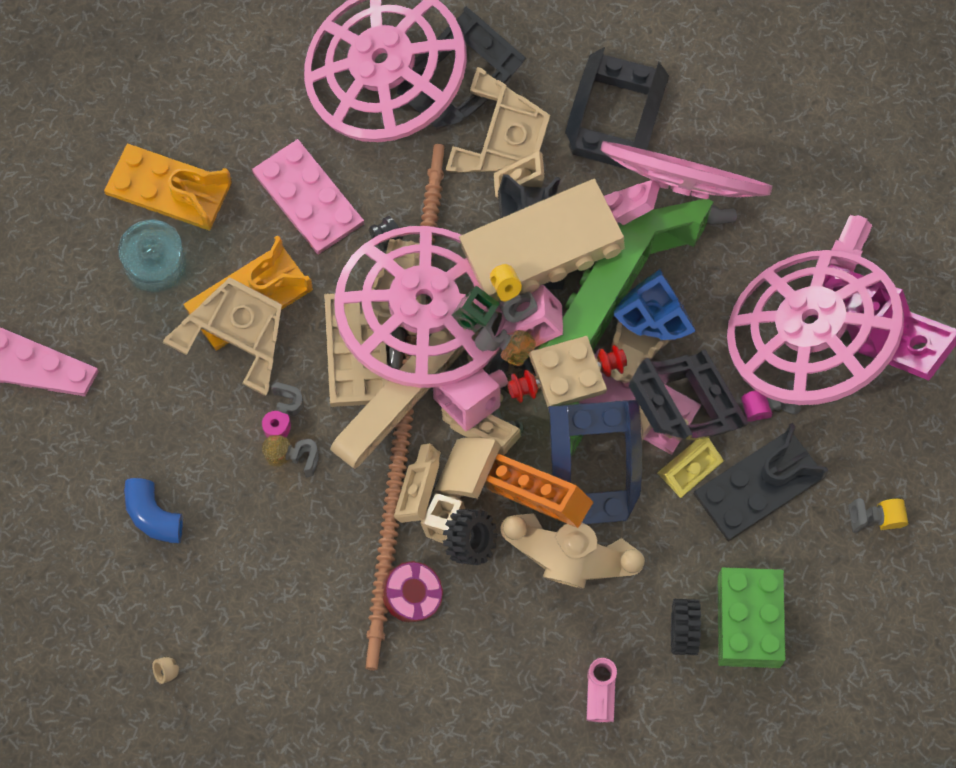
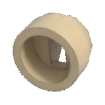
[152,657,179,684]

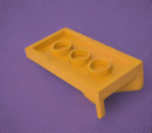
[104,144,232,231]
[184,236,313,351]

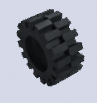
[443,509,497,565]
[671,598,701,655]

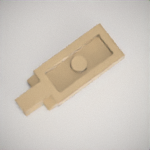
[441,408,521,455]
[394,444,441,523]

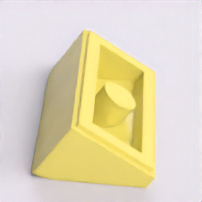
[657,438,724,498]

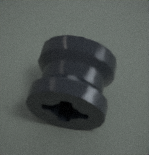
[368,215,403,252]

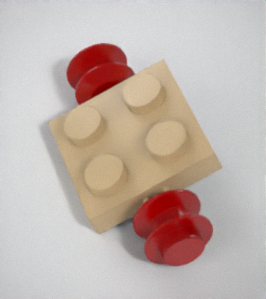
[508,336,627,407]

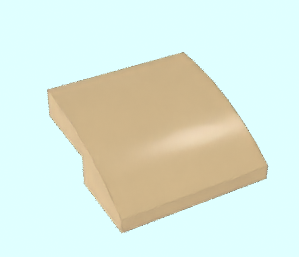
[434,437,501,499]

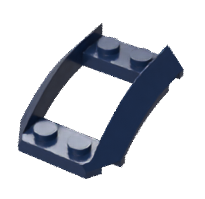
[548,400,642,524]

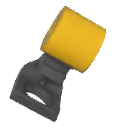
[490,264,537,323]
[848,498,908,533]

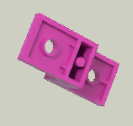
[811,264,956,380]

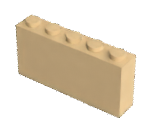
[459,178,625,302]

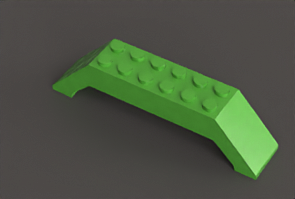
[539,199,713,456]

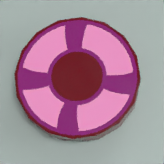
[382,561,443,623]

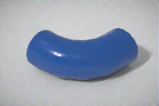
[124,478,183,544]

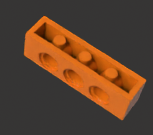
[484,454,593,528]

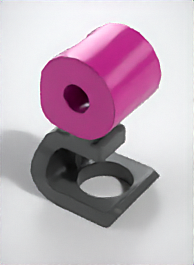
[741,380,801,422]
[262,382,304,442]

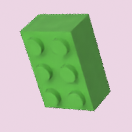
[718,568,785,668]

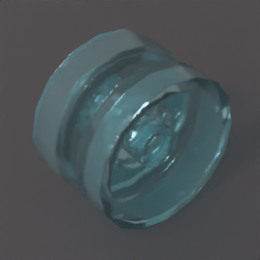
[118,219,187,293]

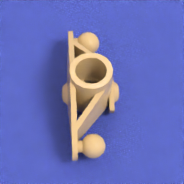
[500,513,645,589]

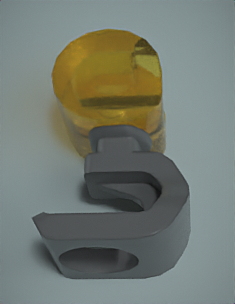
[475,312,536,366]
[262,435,319,478]

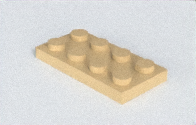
[324,294,388,407]

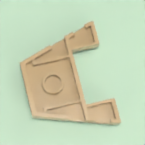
[446,67,550,173]
[163,277,282,396]

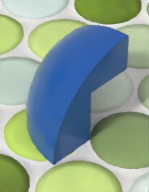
[614,269,696,340]

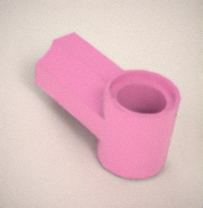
[829,215,872,272]
[586,658,617,722]

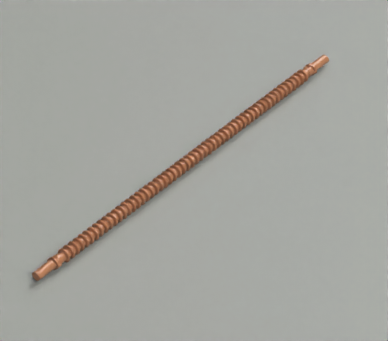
[365,144,445,670]

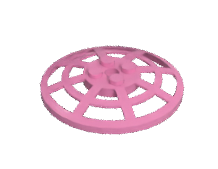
[304,0,467,142]
[601,141,772,200]
[334,226,506,388]
[727,250,904,405]

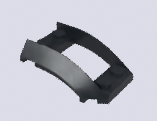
[397,6,527,129]
[565,47,669,169]
[629,349,749,440]

